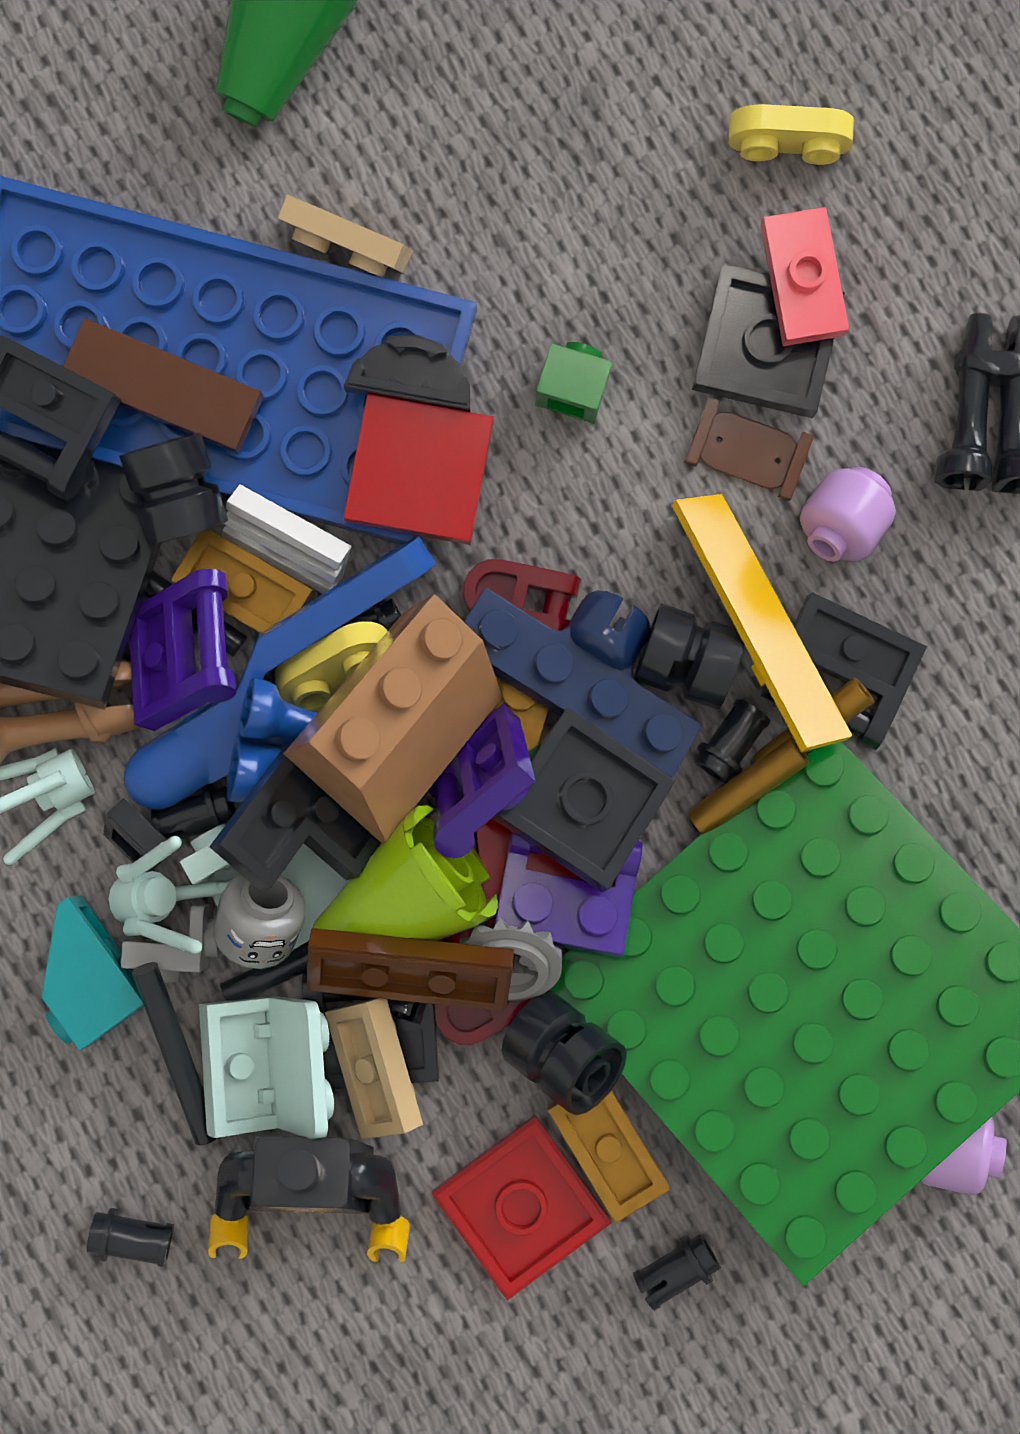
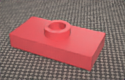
[760,207,849,346]

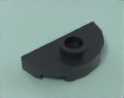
[344,335,471,412]

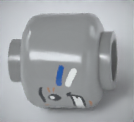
[213,874,305,969]

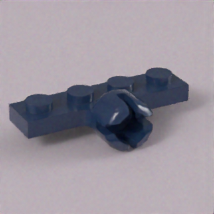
[464,587,702,778]

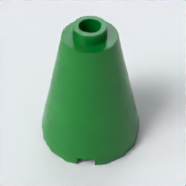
[215,0,358,127]

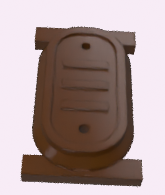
[684,397,814,501]

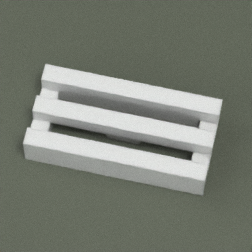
[221,485,351,594]

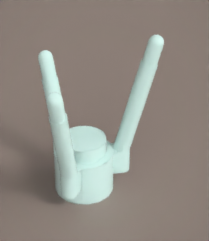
[0,748,95,865]
[108,836,231,954]

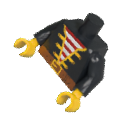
[208,1136,410,1262]

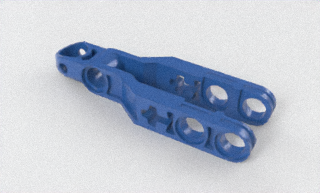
[124,535,436,810]

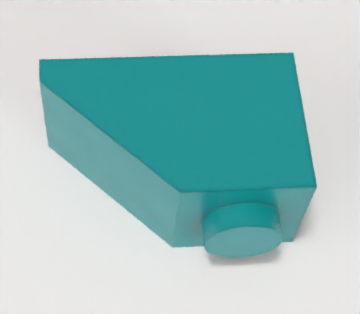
[41,895,144,1051]

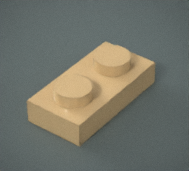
[278,194,413,278]
[325,998,423,1140]

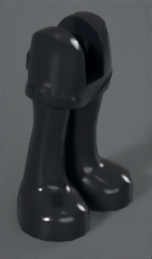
[934,313,1020,494]

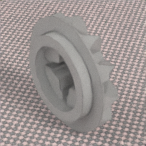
[459,918,562,1001]

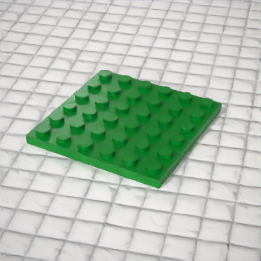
[550,742,1020,1286]

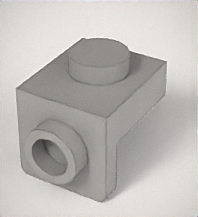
[121,904,221,982]

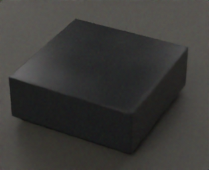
[103,798,167,872]

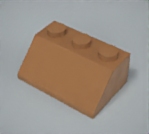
[283,594,503,843]

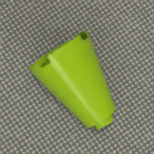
[313,805,498,941]

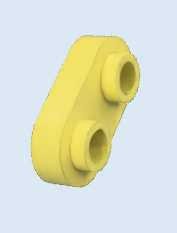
[728,104,854,165]
[274,622,387,712]

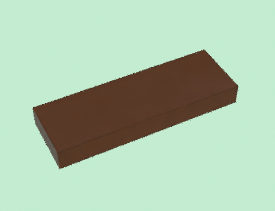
[63,318,264,454]
[307,928,514,1011]

